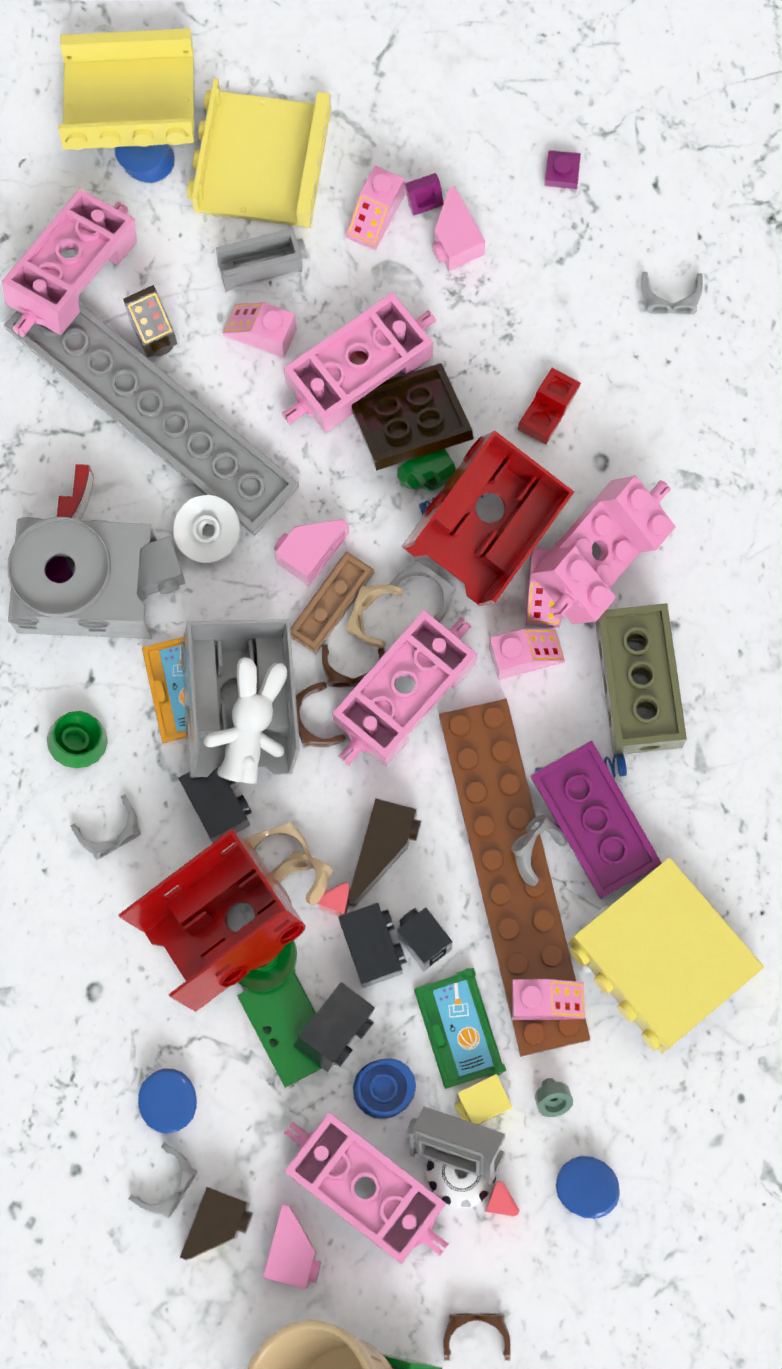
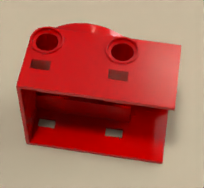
[401,430,574,606]
[118,829,306,1012]

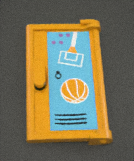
[142,634,186,743]

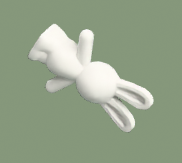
[203,657,287,784]

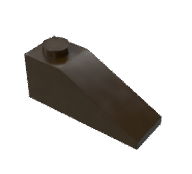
[347,798,421,907]

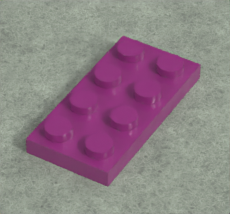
[530,740,662,899]

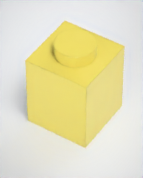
[454,1074,512,1125]

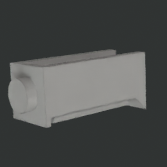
[216,228,307,292]
[406,1106,505,1187]

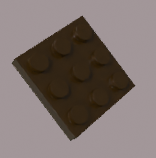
[352,363,474,471]

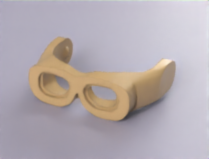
[347,585,404,648]
[245,822,312,857]
[270,851,333,905]

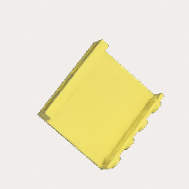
[58,28,194,150]
[187,78,331,228]
[568,857,764,1054]

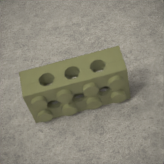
[595,603,687,755]

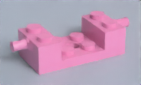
[2,189,137,337]
[282,292,436,433]
[531,475,676,624]
[332,610,477,766]
[284,1112,449,1264]

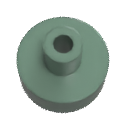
[535,1078,573,1117]

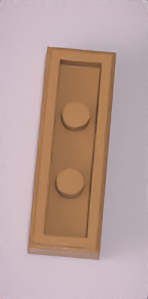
[290,551,375,654]

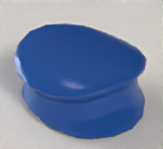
[115,144,175,183]
[353,1059,416,1119]
[138,1068,197,1134]
[556,1156,620,1219]

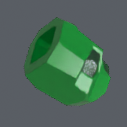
[397,449,457,492]

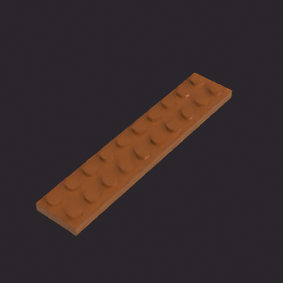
[439,698,591,1057]

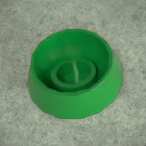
[47,711,108,769]

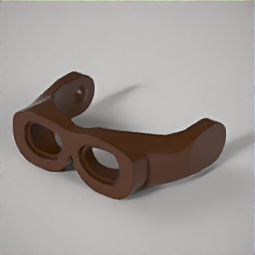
[322,644,384,687]
[296,682,346,748]
[444,1313,510,1361]

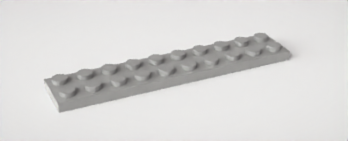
[4,302,299,536]

